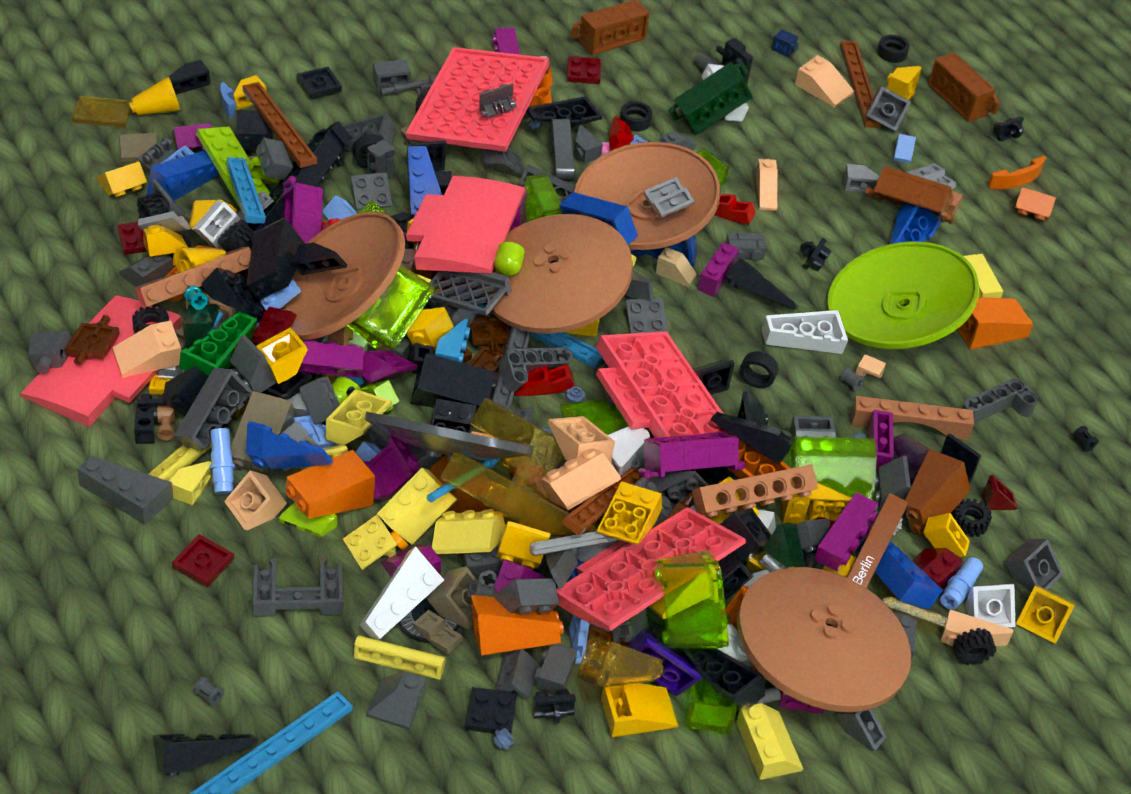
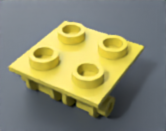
[343,514,397,570]

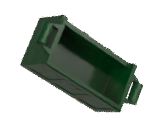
[668,62,753,135]

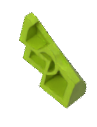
[279,502,337,537]

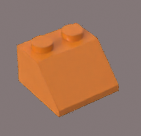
[1015,187,1056,221]

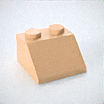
[224,471,287,531]

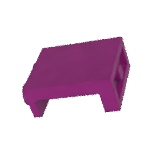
[363,436,421,500]

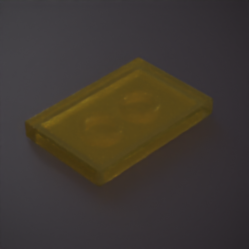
[72,96,132,128]
[883,595,947,627]

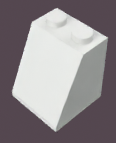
[608,426,650,476]

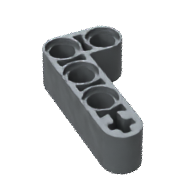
[549,119,574,180]
[498,347,573,392]
[962,379,1038,423]

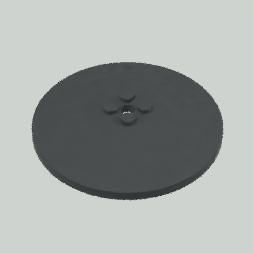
[364,411,534,462]

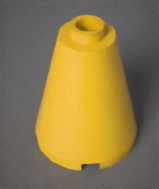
[129,77,181,115]
[173,247,226,273]

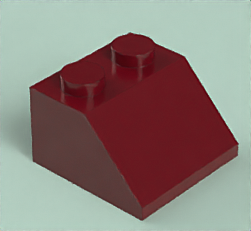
[912,548,963,589]

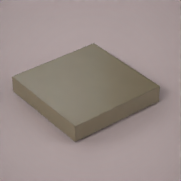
[120,133,157,163]

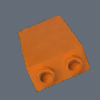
[956,297,1033,350]
[285,450,375,519]
[471,595,564,655]

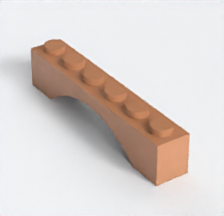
[135,247,251,307]
[851,396,974,440]

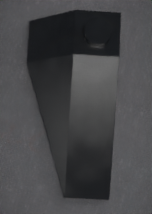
[526,96,602,126]
[726,258,799,309]
[710,412,796,464]
[681,637,765,708]
[153,734,258,776]

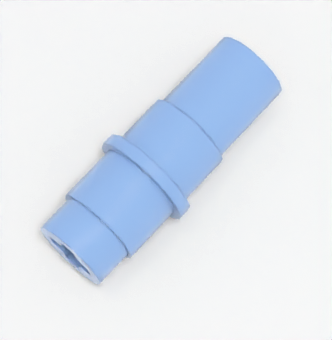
[209,428,235,494]
[940,557,983,610]

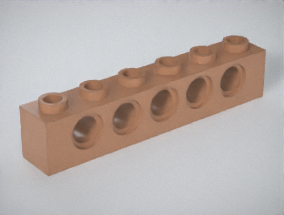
[692,464,819,518]

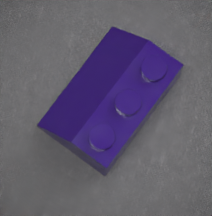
[623,631,702,696]

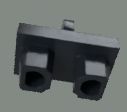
[993,116,1024,141]
[800,237,831,271]
[533,689,576,724]

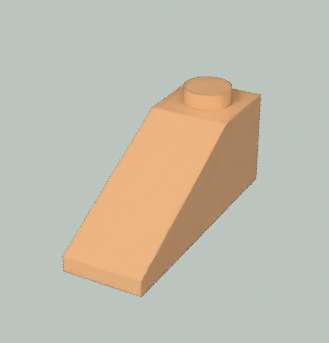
[755,159,777,211]
[940,610,1013,646]

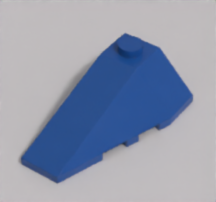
[246,421,333,469]

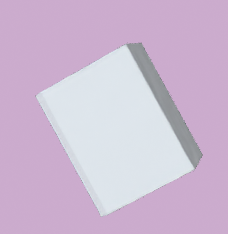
[965,584,1015,628]

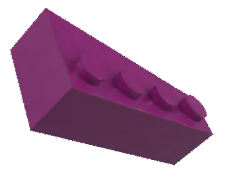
[815,492,879,572]

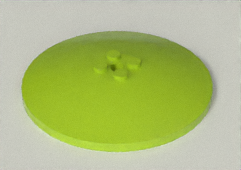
[828,242,979,349]

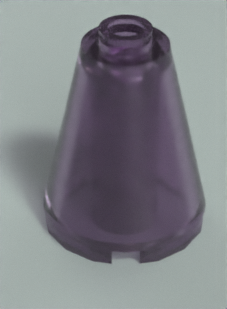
[893,434,930,484]

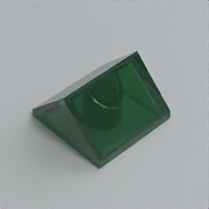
[182,304,220,349]
[763,524,806,567]

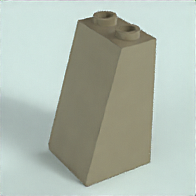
[231,391,296,475]

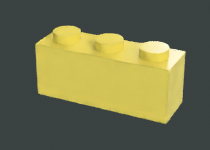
[963,254,1003,298]

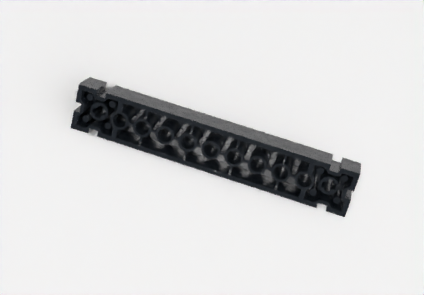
[240,121,352,269]

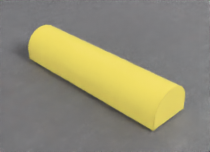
[148,442,211,481]
[354,635,446,680]

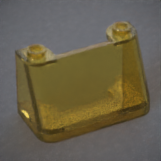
[578,635,663,688]

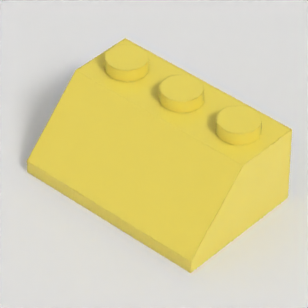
[325,389,392,445]
[377,468,457,545]
[432,509,505,554]
[736,703,803,780]

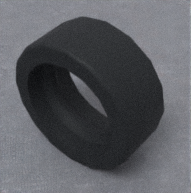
[877,34,910,63]
[620,101,653,132]
[352,134,383,168]
[739,351,779,388]

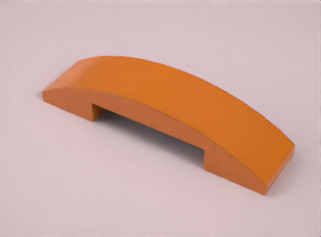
[987,155,1047,189]

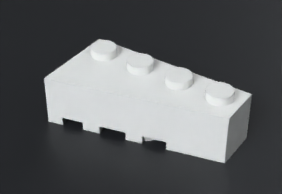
[761,310,848,354]
[360,547,444,640]

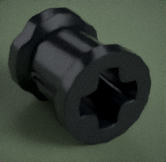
[1072,426,1099,452]

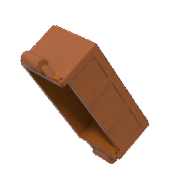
[571,0,650,56]
[928,52,1000,122]
[866,166,954,224]

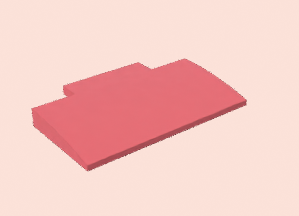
[406,176,525,274]
[20,295,182,427]
[596,331,739,440]
[556,507,746,631]

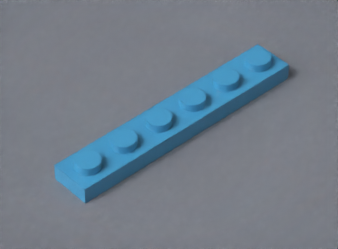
[226,157,266,224]

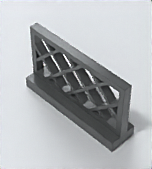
[421,271,512,316]

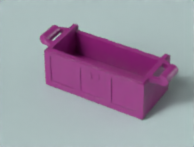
[281,176,323,244]
[638,432,745,479]

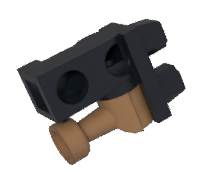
[134,393,176,444]

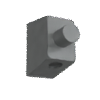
[29,331,71,374]

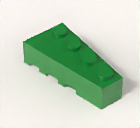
[179,311,257,376]

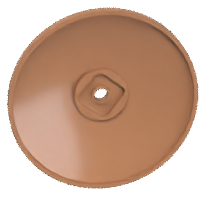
[574,142,720,250]
[280,212,405,340]
[483,214,633,334]
[737,567,911,712]

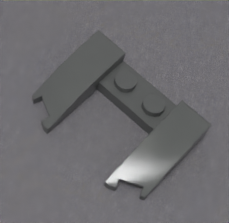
[253,558,343,616]

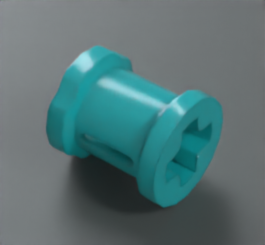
[184,286,208,310]

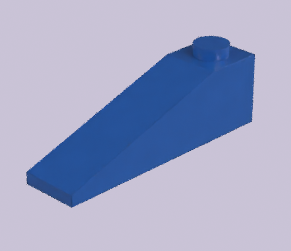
[890,202,940,244]

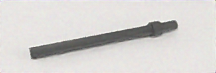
[380,79,429,95]

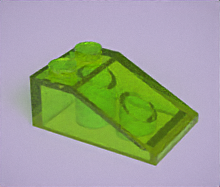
[685,676,736,734]

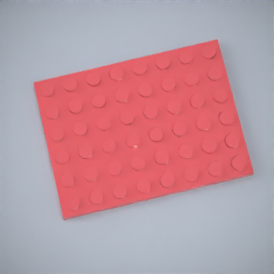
[405,47,550,152]

